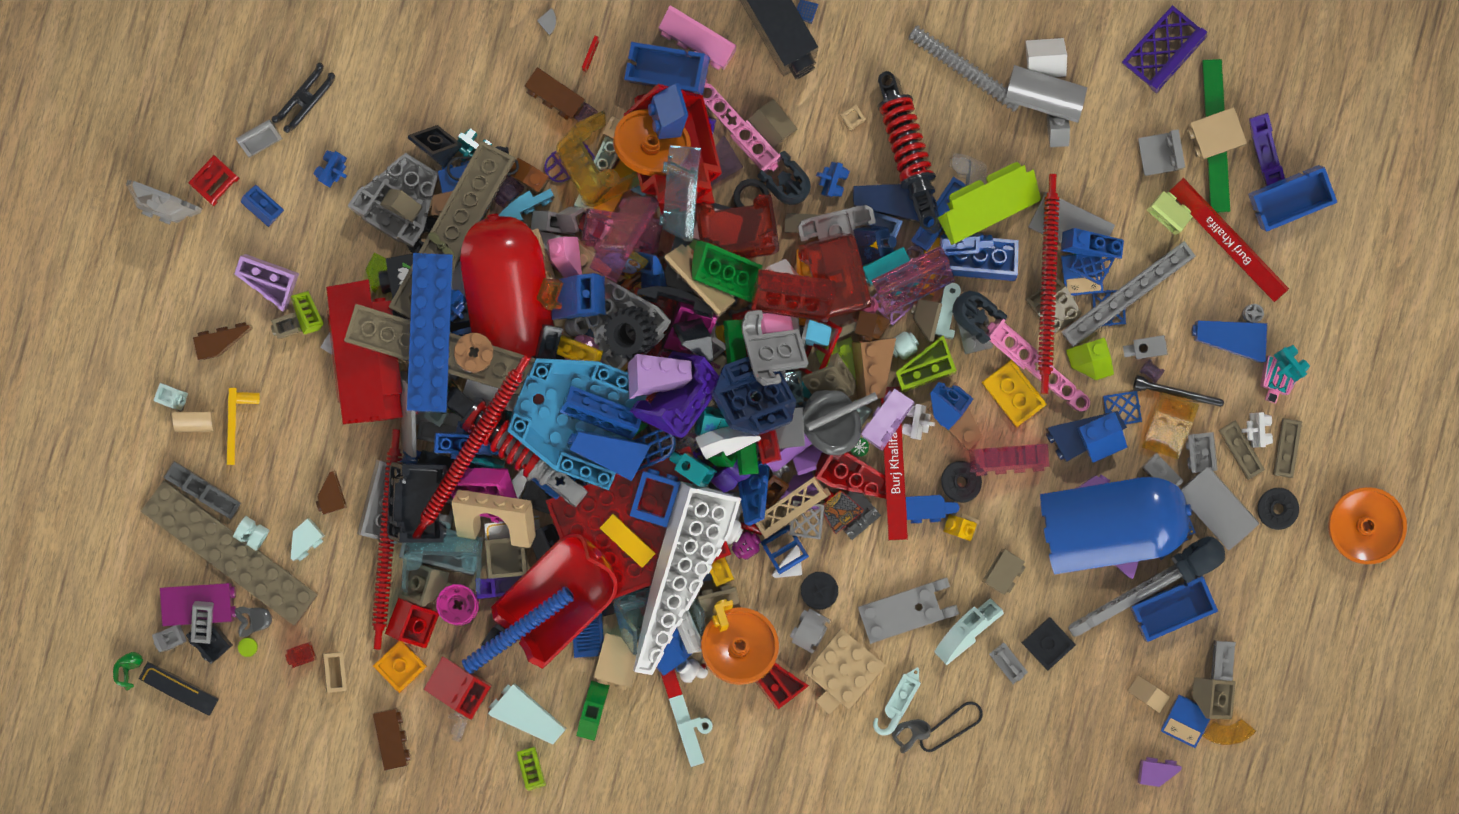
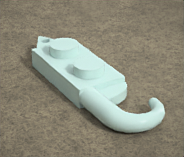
[873,667,921,736]

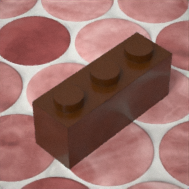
[525,67,586,120]
[373,708,411,771]

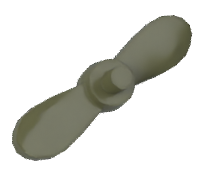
[428,232,455,259]

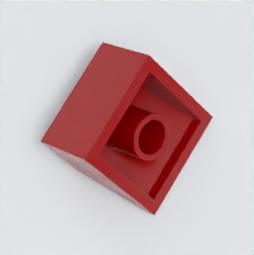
[385,598,439,648]

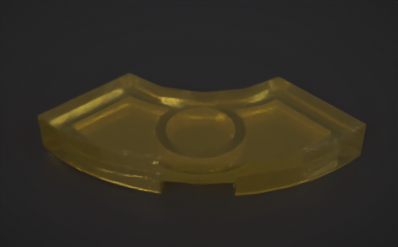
[1202,719,1256,745]

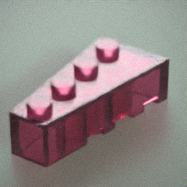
[969,444,1050,476]

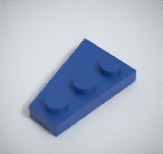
[738,460,770,526]

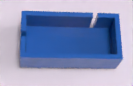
[624,42,710,95]
[1248,165,1338,232]
[1130,576,1218,642]

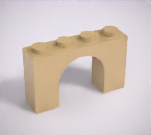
[452,490,536,548]

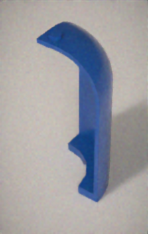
[1040,477,1192,575]

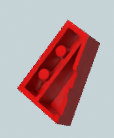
[756,662,809,709]

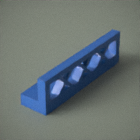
[911,176,968,252]
[559,386,641,439]

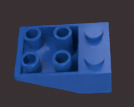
[551,273,606,320]

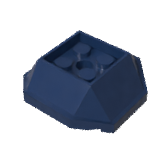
[712,356,796,436]

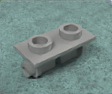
[989,642,1028,684]

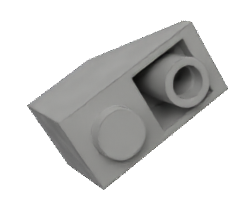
[1047,114,1070,147]

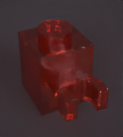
[285,641,317,668]

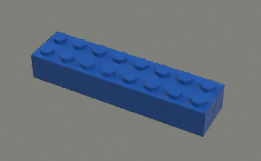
[407,253,453,413]

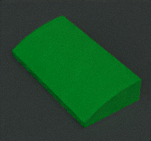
[692,240,763,302]

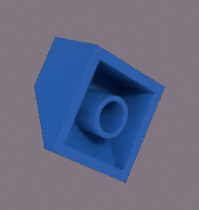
[648,83,688,139]
[1077,412,1128,463]
[656,627,692,676]

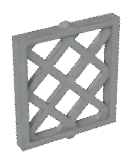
[789,500,825,539]

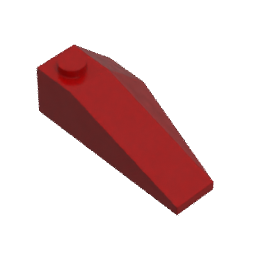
[815,452,886,499]

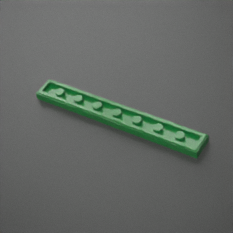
[1202,59,1230,213]
[723,320,759,475]

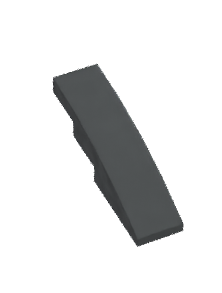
[163,461,241,519]

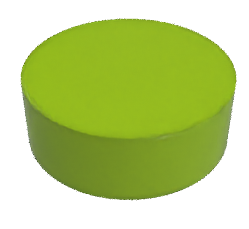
[238,637,258,657]

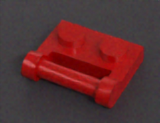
[188,155,240,206]

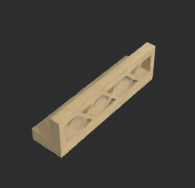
[755,477,831,538]

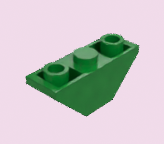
[576,680,610,741]

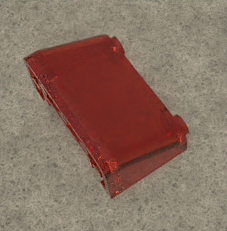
[695,194,779,259]
[798,233,871,320]

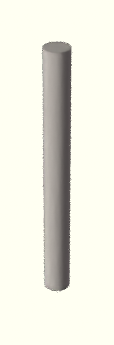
[806,392,878,431]

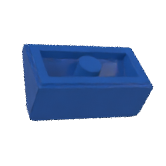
[241,185,284,227]

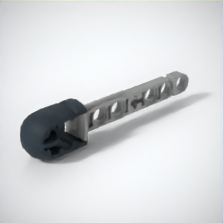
[1068,536,1225,637]

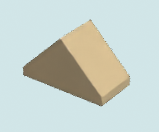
[1128,675,1170,713]

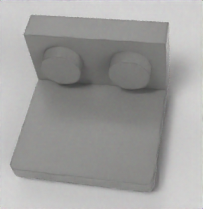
[1138,129,1185,176]

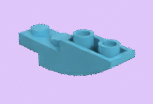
[499,189,555,222]

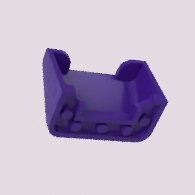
[630,351,719,438]

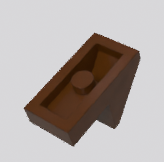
[766,474,789,509]

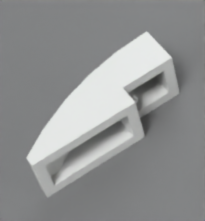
[695,427,761,459]

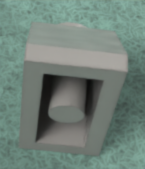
[531,211,575,235]

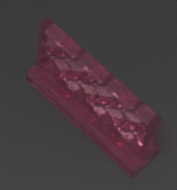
[871,246,955,315]

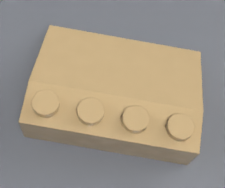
[664,244,736,318]

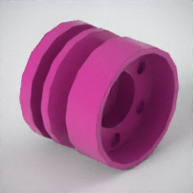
[436,584,479,626]

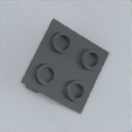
[843,491,881,540]

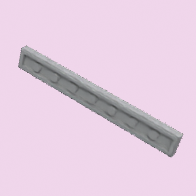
[1061,241,1196,347]

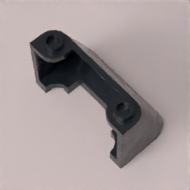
[387,462,448,543]

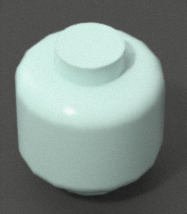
[893,331,919,360]

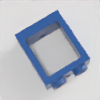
[630,468,681,527]

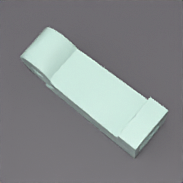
[935,283,961,339]

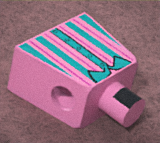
[1260,355,1296,404]

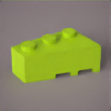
[895,335,957,393]

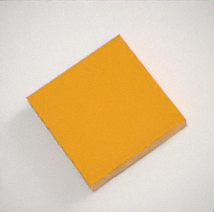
[373,641,427,693]

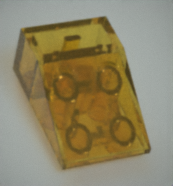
[1142,392,1199,460]

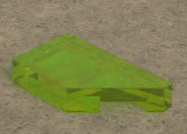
[365,252,387,293]

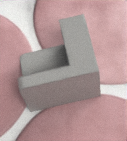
[556,207,584,232]

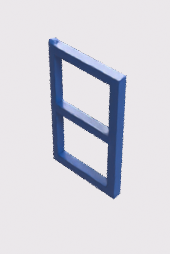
[761,525,809,575]

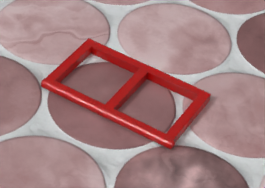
[798,315,842,374]

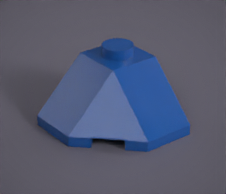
[930,382,973,430]

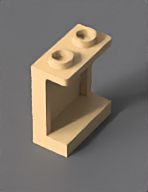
[1187,107,1247,161]
[594,632,639,690]

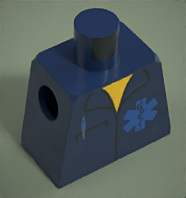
[853,225,897,265]

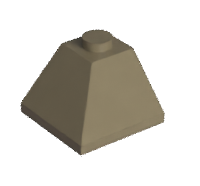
[911,299,942,343]
[398,561,449,606]
[1192,677,1236,719]

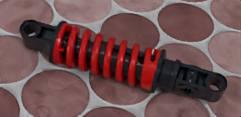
[877,71,942,234]

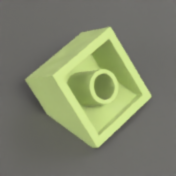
[1147,191,1193,235]

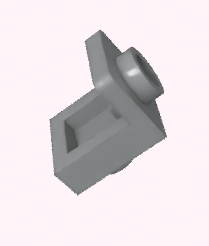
[152,625,187,652]

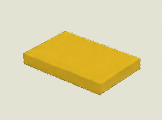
[981,360,1047,428]

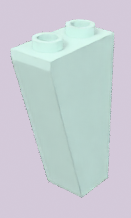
[488,683,566,744]

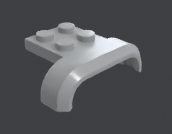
[798,205,876,273]
[742,310,808,386]

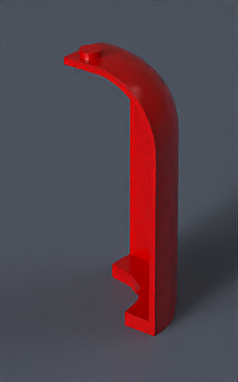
[460,213,554,356]
[491,534,617,669]

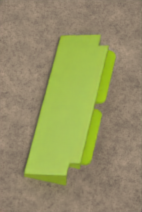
[938,162,1041,245]

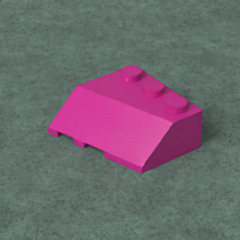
[451,468,517,523]

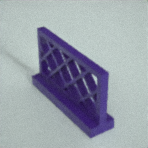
[1122,5,1208,94]

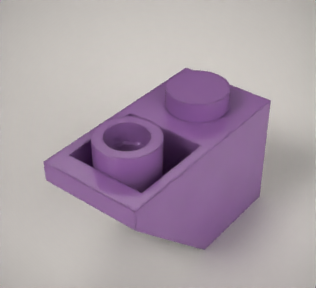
[1138,757,1181,787]

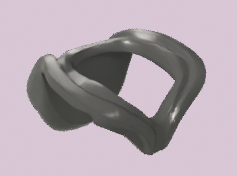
[235,607,272,637]
[892,719,931,753]

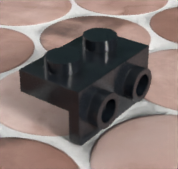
[186,623,233,664]

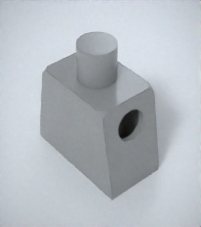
[1123,335,1168,359]

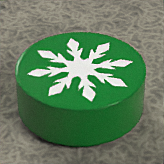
[851,438,869,457]

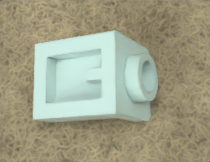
[153,383,188,411]

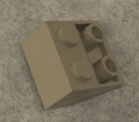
[698,583,741,618]

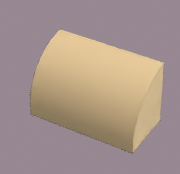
[172,412,215,432]
[322,652,347,693]

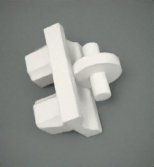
[902,404,935,440]
[1241,412,1273,448]

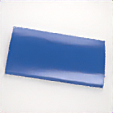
[939,234,1019,281]

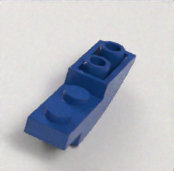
[433,433,499,455]

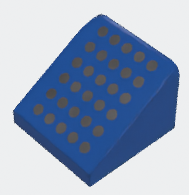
[797,0,819,24]

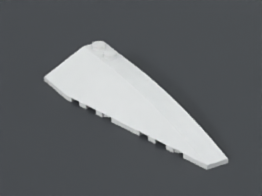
[633,482,741,675]

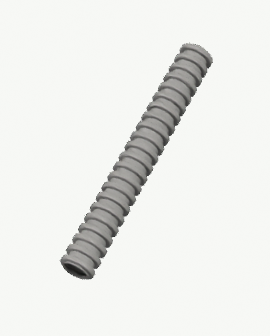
[908,25,1019,112]

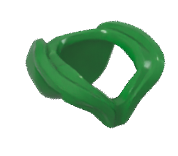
[113,652,143,691]

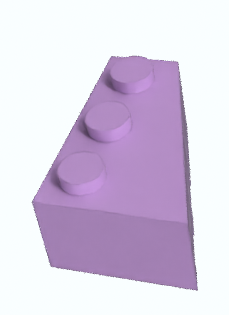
[234,254,299,311]
[628,354,692,399]
[861,389,915,451]

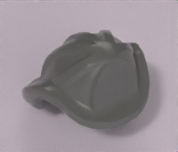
[803,390,861,455]

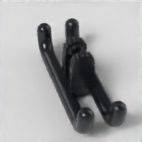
[271,63,335,133]

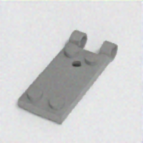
[858,577,959,644]

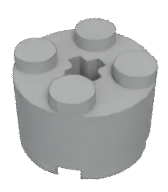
[790,609,831,654]

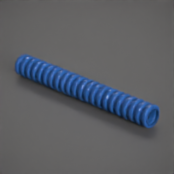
[462,587,574,674]

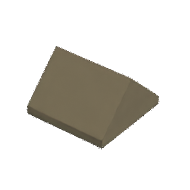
[748,99,798,148]

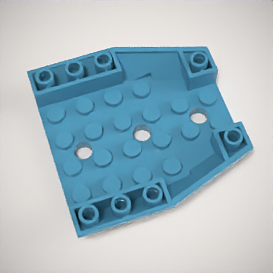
[507,358,647,490]

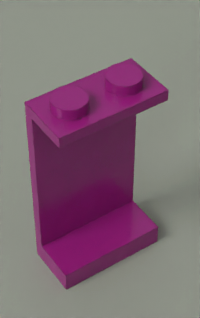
[160,583,237,626]

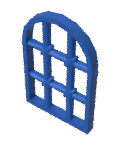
[635,429,676,471]

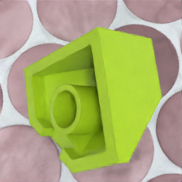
[1066,337,1114,380]

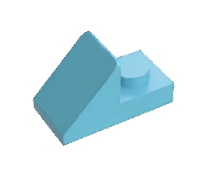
[805,320,832,346]

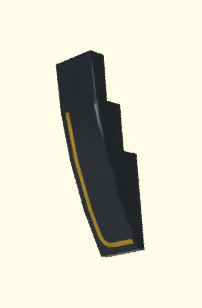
[138,661,219,716]

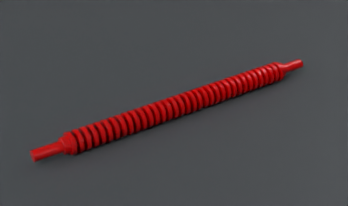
[1038,174,1060,394]
[412,354,531,537]
[372,429,402,650]

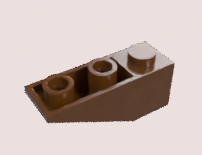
[193,322,253,361]

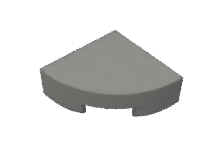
[537,8,556,36]

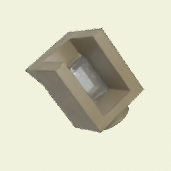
[271,313,302,339]

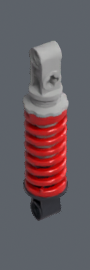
[447,386,588,507]

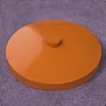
[613,109,691,176]
[1329,487,1407,564]
[701,607,779,685]

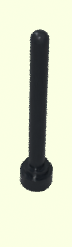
[1133,375,1224,407]

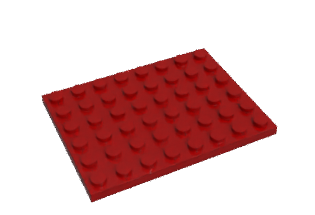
[546,446,732,599]

